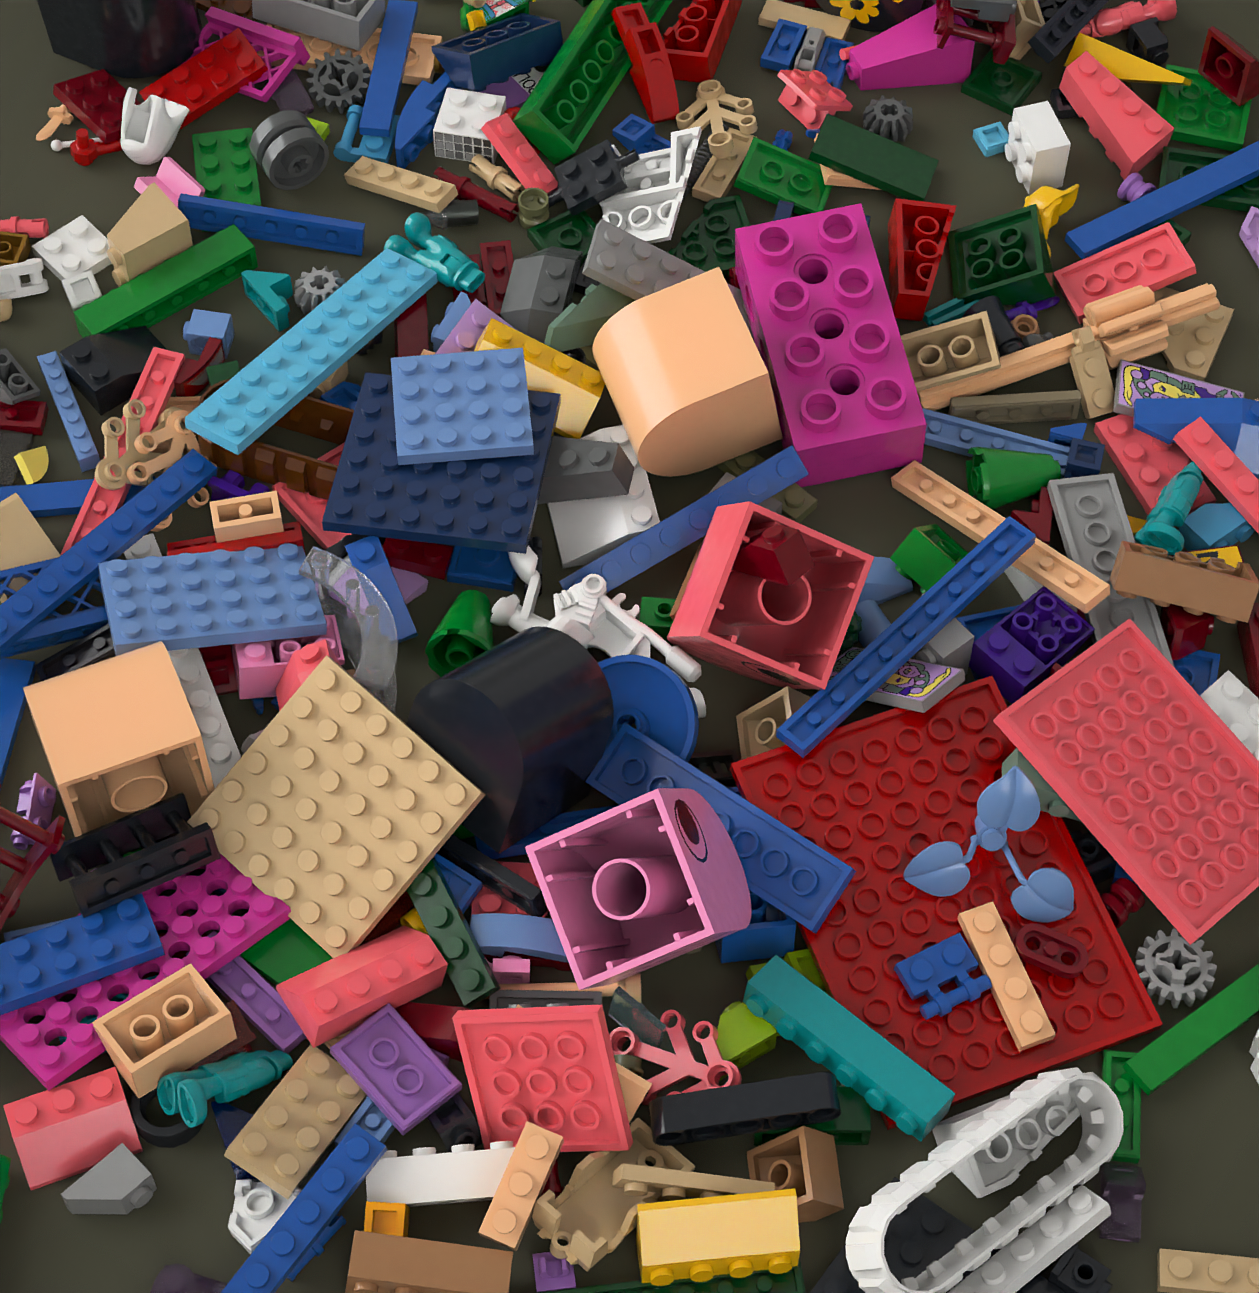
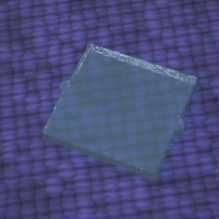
[608,986,667,1048]

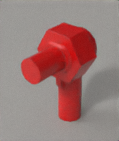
[70,128,122,166]

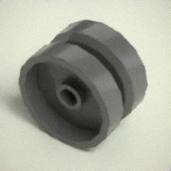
[249,110,329,190]

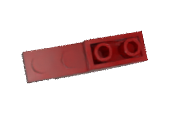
[611,2,679,124]

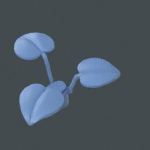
[903,765,1074,922]

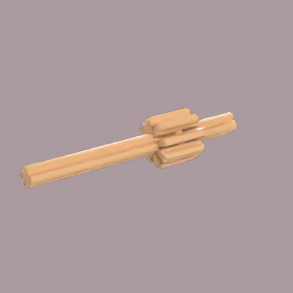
[917,283,1220,411]

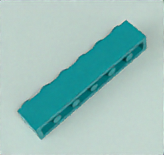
[743,955,955,1142]

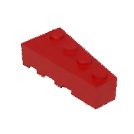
[663,0,742,83]
[888,198,957,321]

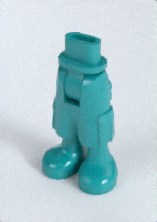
[384,212,486,293]
[1134,462,1203,555]
[157,1050,293,1128]

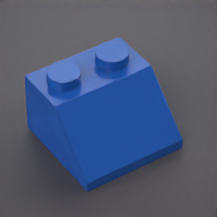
[715,890,796,963]

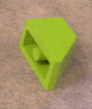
[716,1001,777,1081]

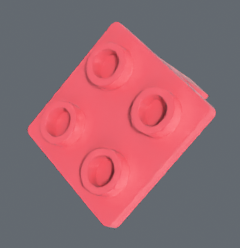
[777,69,853,129]

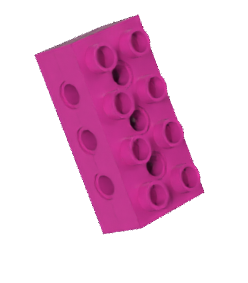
[735,203,927,487]

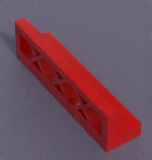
[167,521,306,556]

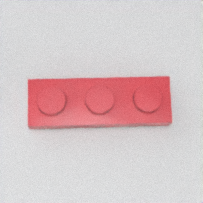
[481,113,558,195]

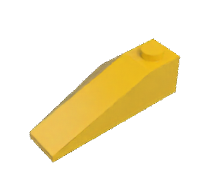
[1064,32,1193,86]

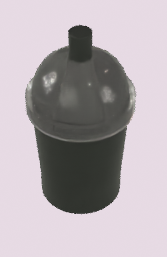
[422,200,479,230]

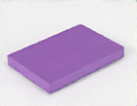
[330,1003,462,1135]

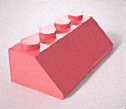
[276,925,448,1048]

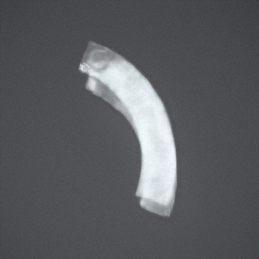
[299,546,398,714]

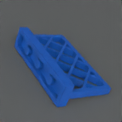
[0,557,109,659]

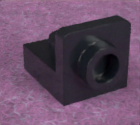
[427,1093,483,1153]

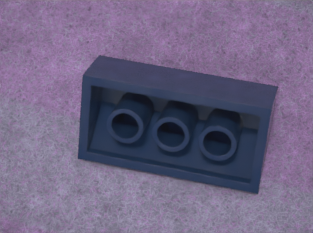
[431,13,563,92]

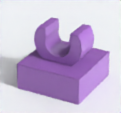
[532,1252,576,1293]

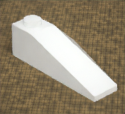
[932,1093,1081,1198]

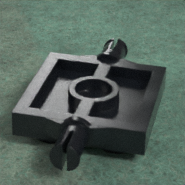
[548,139,640,216]

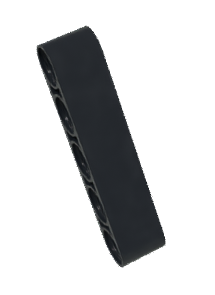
[648,1072,841,1146]

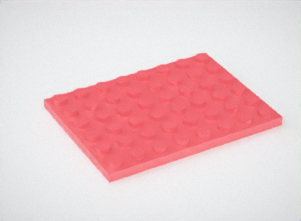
[993,618,1259,945]

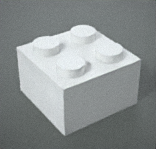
[1005,101,1071,194]

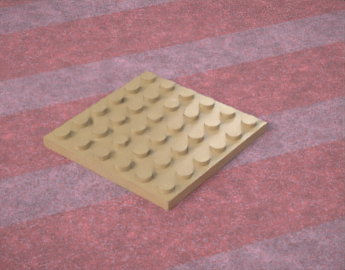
[187,655,486,958]

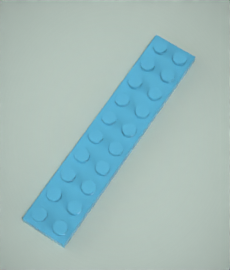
[185,248,438,455]

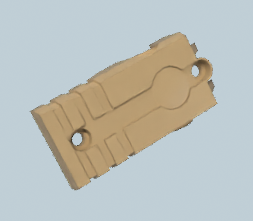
[532,1117,695,1272]

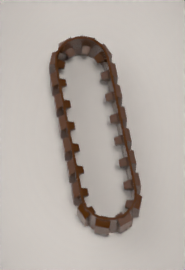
[193,379,354,500]

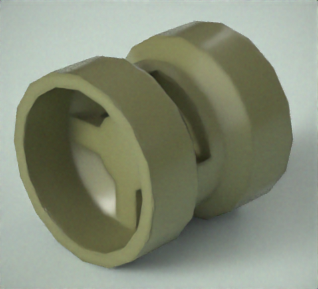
[518,188,549,230]

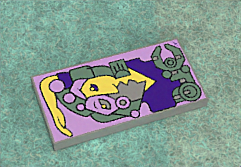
[1113,359,1245,417]
[816,647,965,713]

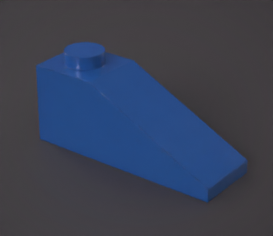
[345,536,418,648]

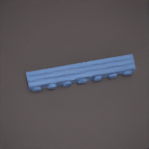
[37,351,100,472]

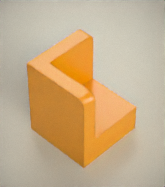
[364,1201,410,1237]

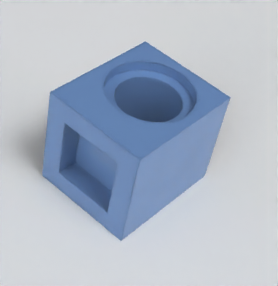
[183,309,235,359]

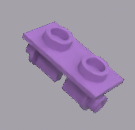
[10,773,56,850]

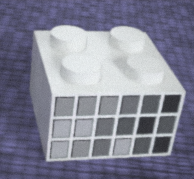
[433,88,507,164]

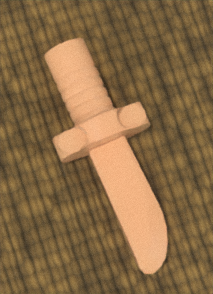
[36,104,74,141]

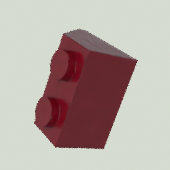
[1198,26,1259,107]

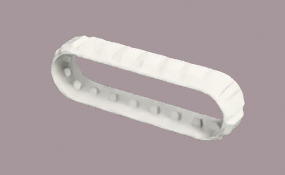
[845,1067,1124,1293]

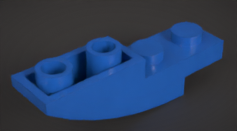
[395,71,462,169]

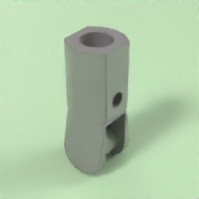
[794,27,826,71]

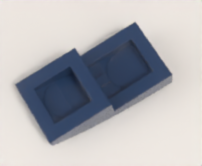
[1063,438,1105,479]

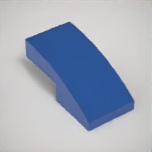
[612,114,671,154]

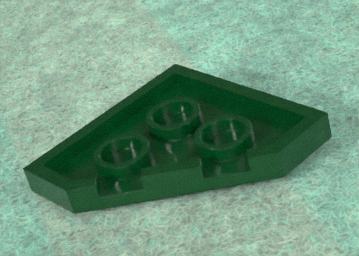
[668,195,750,278]

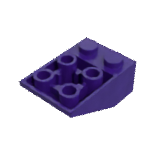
[969,586,1095,704]

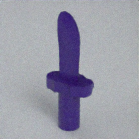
[1005,296,1060,321]

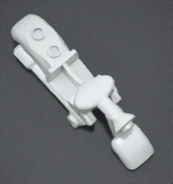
[490,545,706,719]

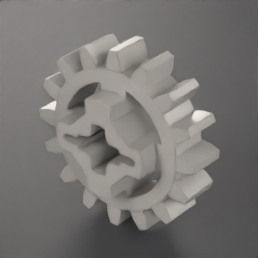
[1134,928,1217,1008]

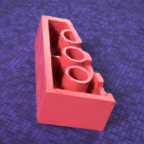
[1059,51,1175,180]

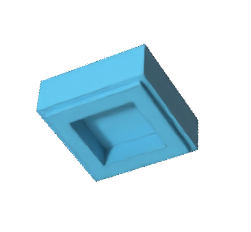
[972,122,1009,157]

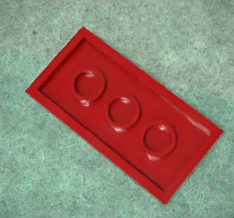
[139,28,268,130]

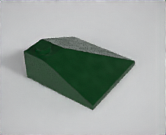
[948,204,1056,305]

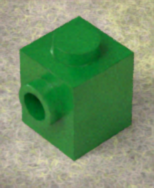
[639,596,676,646]

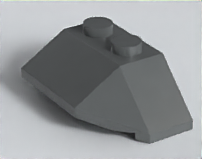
[500,246,583,344]

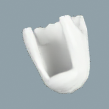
[120,87,190,165]

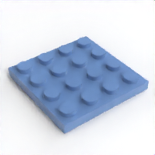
[391,348,534,465]

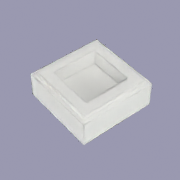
[62,270,102,312]

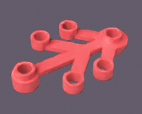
[609,1009,742,1105]

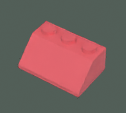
[3,1067,143,1191]

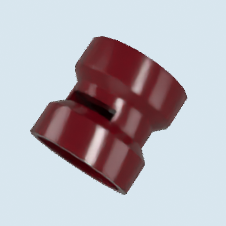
[1100,877,1145,929]

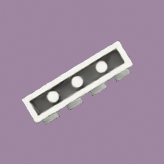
[366,1141,515,1207]

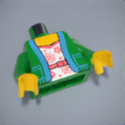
[460,0,536,32]

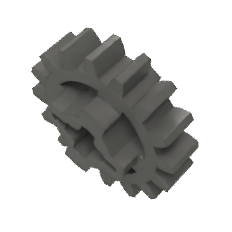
[306,49,371,114]

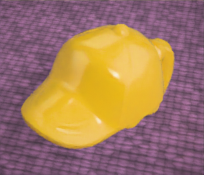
[1023,183,1079,257]

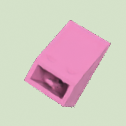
[232,615,345,700]

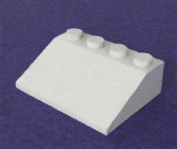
[547,425,660,568]

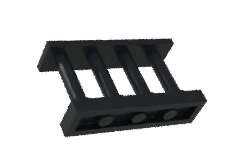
[49,792,221,917]

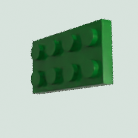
[192,127,262,232]

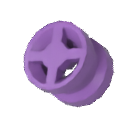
[1117,172,1157,202]

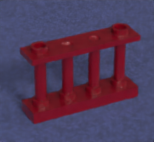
[933,0,1016,65]

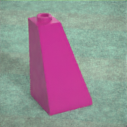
[846,4,975,91]

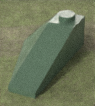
[544,283,636,352]

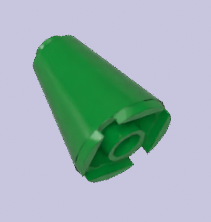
[965,447,1061,510]
[425,590,494,677]

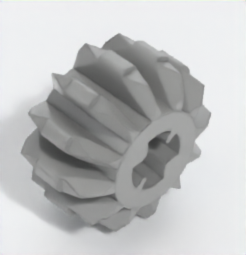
[294,266,346,315]

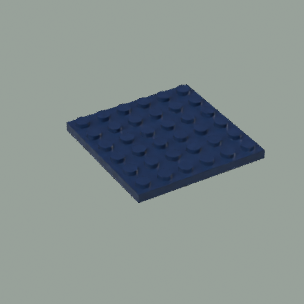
[322,372,561,554]

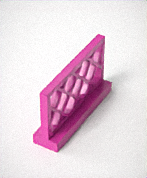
[176,6,310,103]

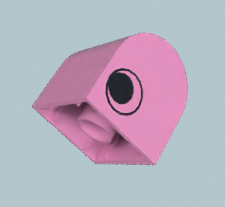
[525,788,752,990]

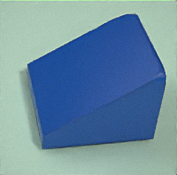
[1048,423,1087,447]

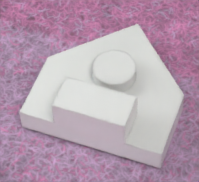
[228,1179,302,1255]

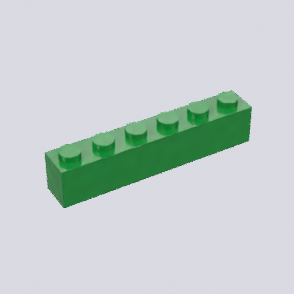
[74,224,258,338]

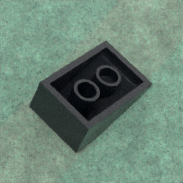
[59,326,167,416]

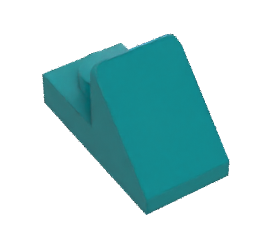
[241,270,293,332]

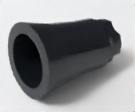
[962,296,1025,357]

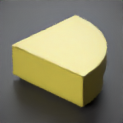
[14,446,49,485]

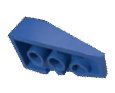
[1133,398,1259,479]

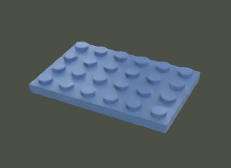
[98,543,327,656]

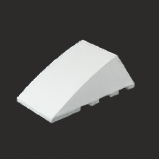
[599,126,702,244]

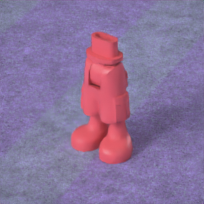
[1074,0,1177,38]

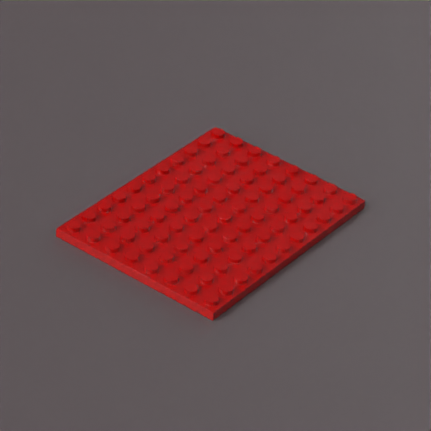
[730,676,1163,1130]

